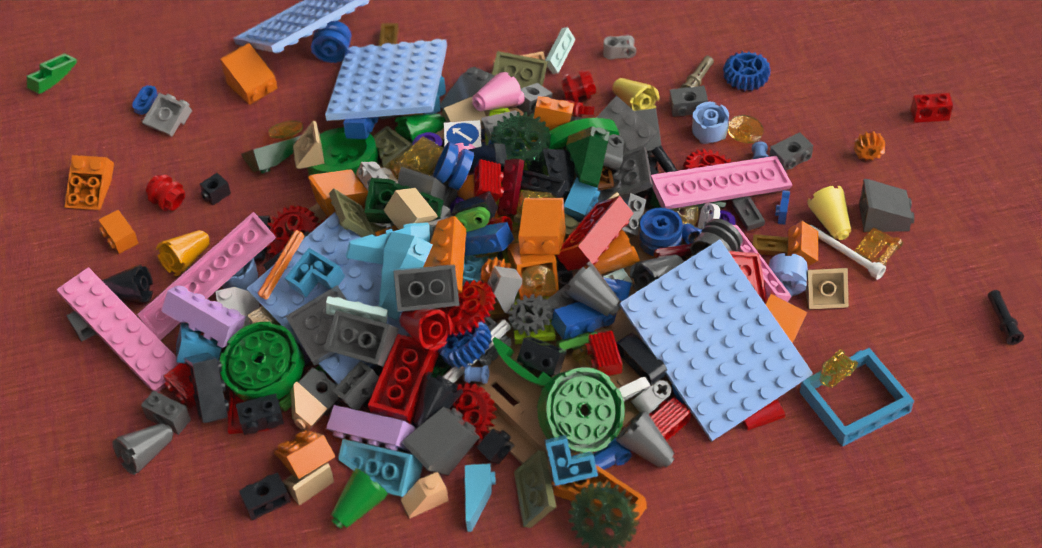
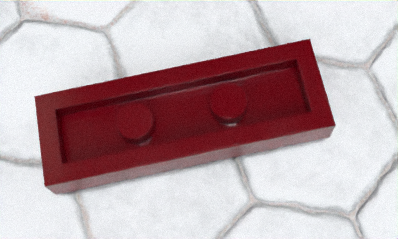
[497,159,524,217]

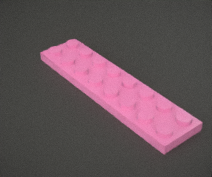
[651,156,792,209]
[137,212,276,340]
[57,267,179,392]

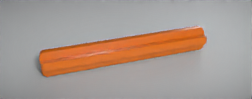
[258,230,304,300]

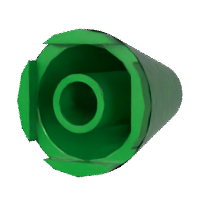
[395,114,446,145]
[331,468,388,529]

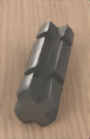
[479,335,511,366]

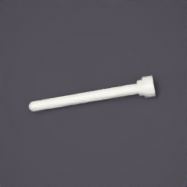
[810,225,886,280]

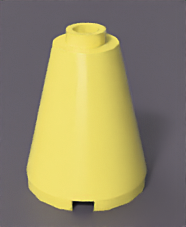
[612,78,659,111]
[807,186,851,240]

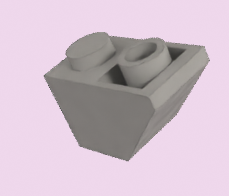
[488,266,522,313]

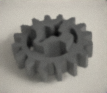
[508,294,553,336]

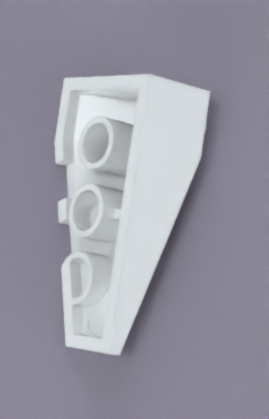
[215,287,260,347]

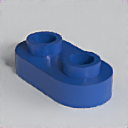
[132,85,158,114]

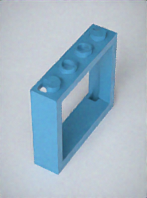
[800,348,914,447]

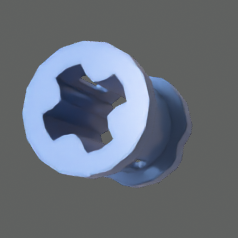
[751,142,769,159]
[464,365,489,384]

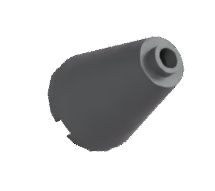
[630,255,684,292]
[564,262,621,316]
[616,410,674,468]
[112,423,173,475]

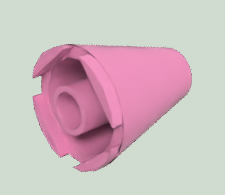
[472,72,521,111]

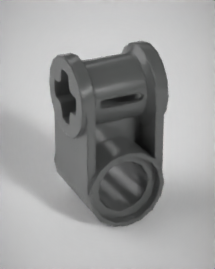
[603,134,624,171]

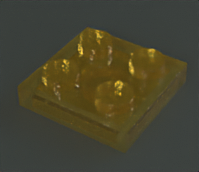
[398,136,444,176]

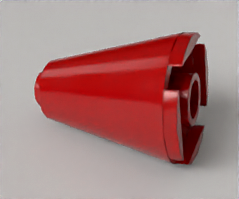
[399,309,453,350]

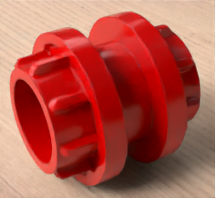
[561,69,597,102]
[146,174,185,211]

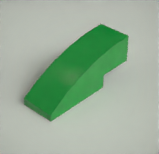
[27,53,77,94]

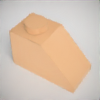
[291,382,327,432]
[401,472,448,518]

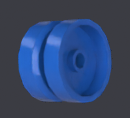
[311,21,352,63]
[433,142,474,190]
[639,208,683,256]

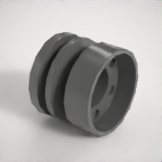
[690,218,743,256]

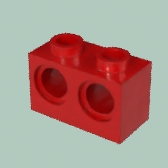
[910,93,953,123]

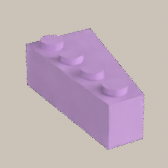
[162,286,246,348]
[326,405,417,454]

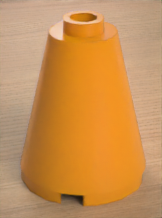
[156,230,210,276]

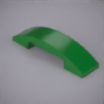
[544,118,619,149]
[492,337,551,388]

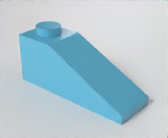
[465,464,496,532]

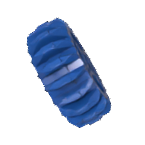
[723,51,771,91]
[439,322,492,368]

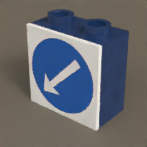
[444,120,485,148]

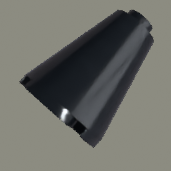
[102,264,153,303]
[413,372,463,428]

